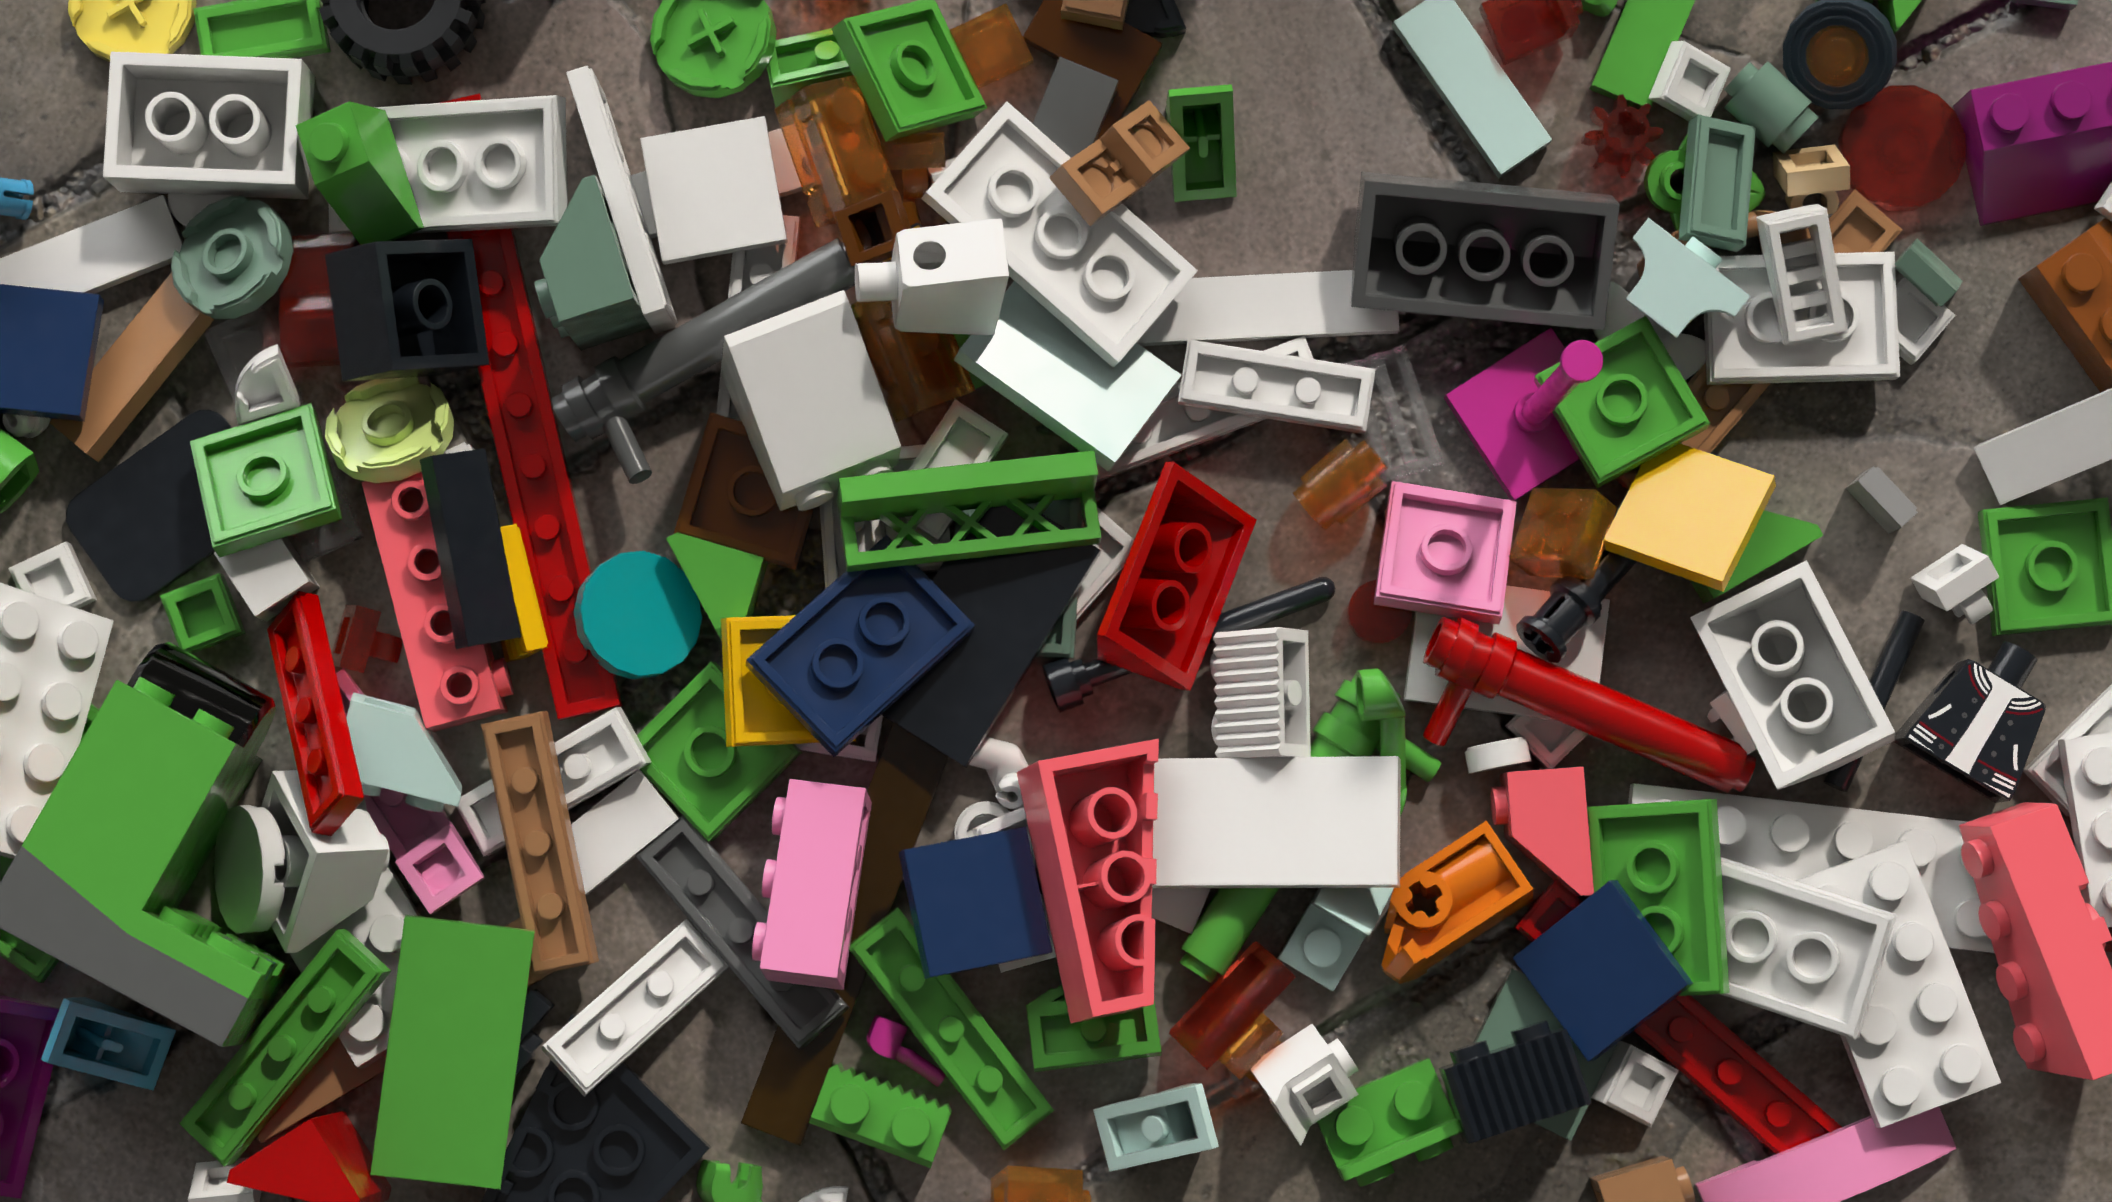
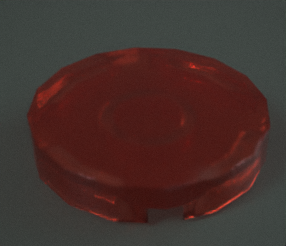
[1838,85,1966,211]

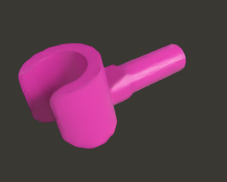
[866,1015,946,1087]

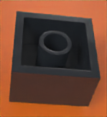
[325,239,490,381]

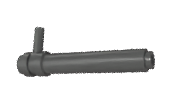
[551,238,855,484]

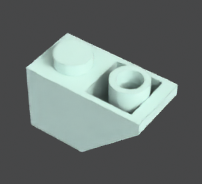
[346,692,462,812]

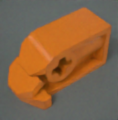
[1381,821,1534,984]

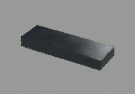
[419,448,521,649]

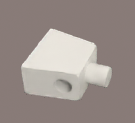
[855,219,1009,335]

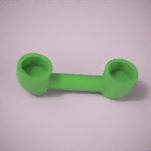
[1355,668,1407,817]

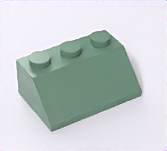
[534,174,651,350]

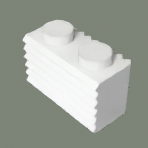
[1210,627,1311,758]

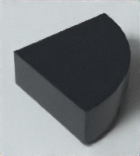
[1124,0,1186,38]

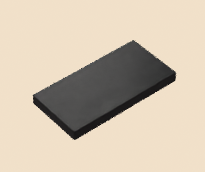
[881,503,1101,768]

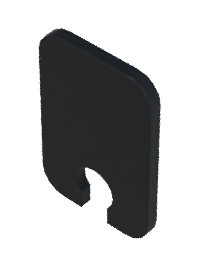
[66,410,233,602]

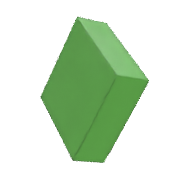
[160,573,245,656]

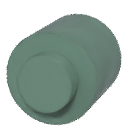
[1724,61,1819,154]

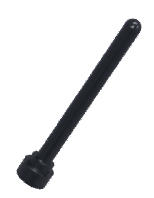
[1042,577,1336,713]

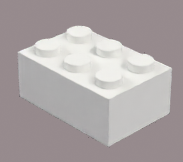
[103,52,315,199]

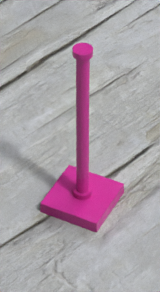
[1444,328,1603,501]

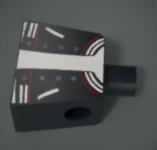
[1893,641,2046,803]

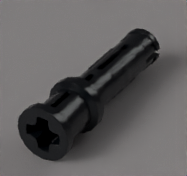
[1516,540,1637,663]

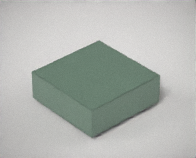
[1895,238,1963,307]

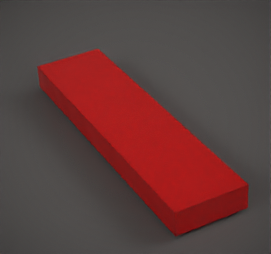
[267,591,364,836]

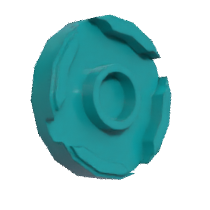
[574,551,702,679]

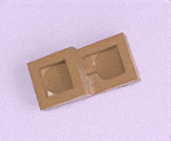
[1049,100,1190,227]

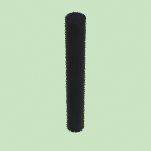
[1824,610,1925,792]

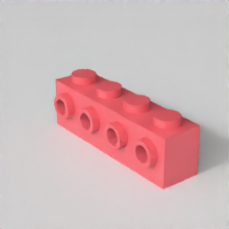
[361,472,514,732]

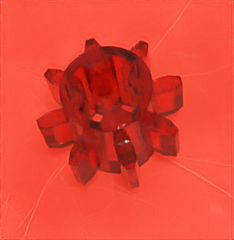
[1581,95,1663,178]

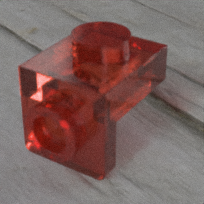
[1479,0,1583,65]

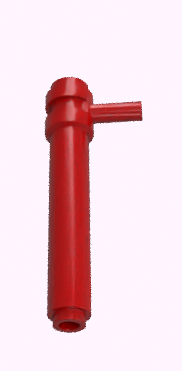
[1423,617,1756,793]

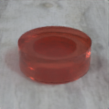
[1347,580,1412,644]

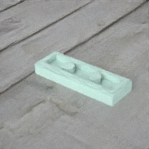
[1392,0,1552,179]

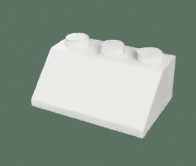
[1690,560,1895,790]

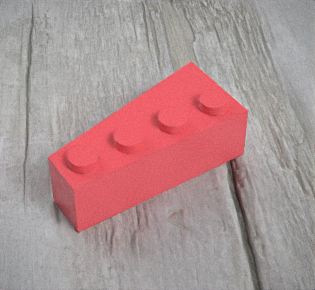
[1017,738,1159,1024]
[1959,802,2112,1080]

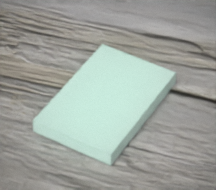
[954,281,1181,472]

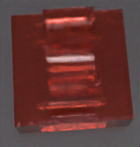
[332,604,403,674]

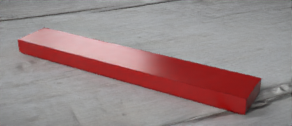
[1513,880,1842,1155]

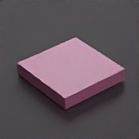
[1373,481,1517,625]

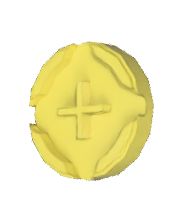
[68,0,197,62]

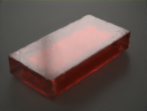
[1169,941,1296,1070]

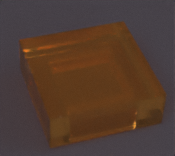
[950,3,1033,89]

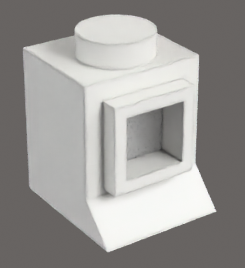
[1248,1024,1359,1146]

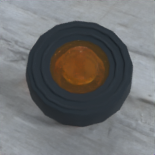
[1782,0,1897,109]

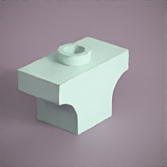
[1626,217,1751,339]

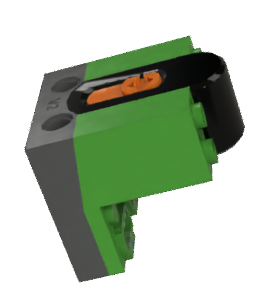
[0,642,290,1047]

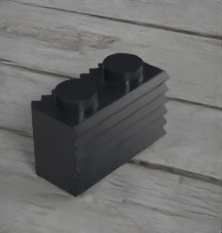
[1439,1020,1591,1144]

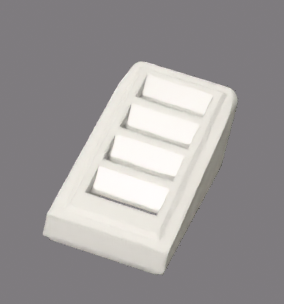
[1756,204,1848,346]

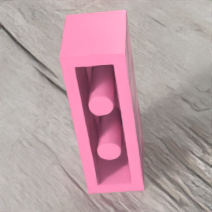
[752,779,872,990]

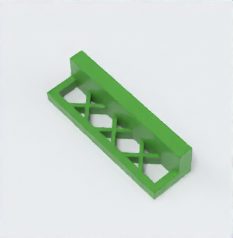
[837,450,1102,572]

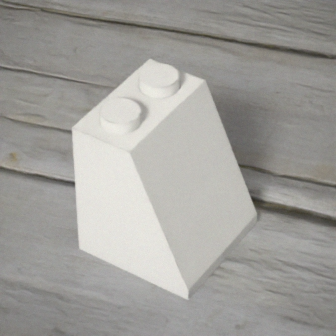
[721,290,901,511]

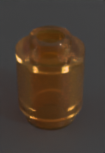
[1292,438,1389,531]

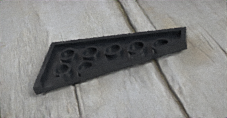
[481,1014,711,1202]

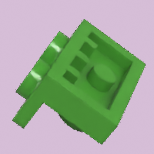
[1317,1058,1462,1187]

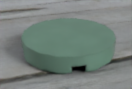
[171,196,293,319]

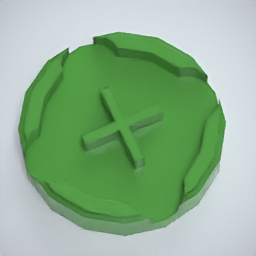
[650,0,777,98]

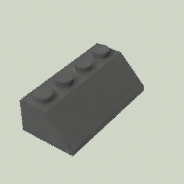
[1351,172,1620,330]

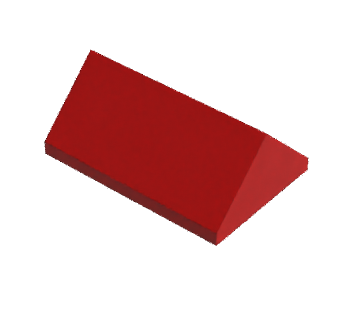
[1097,462,1257,691]
[227,1111,392,1202]

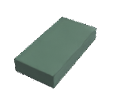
[1678,114,1756,252]

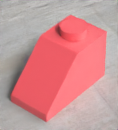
[1490,767,1594,896]

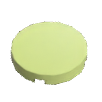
[325,377,454,483]

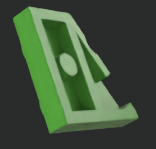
[1026,984,1162,1072]

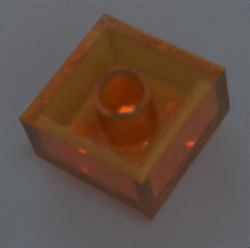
[1509,488,1617,579]

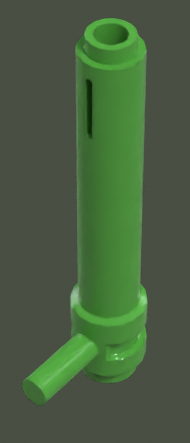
[1179,669,1441,983]

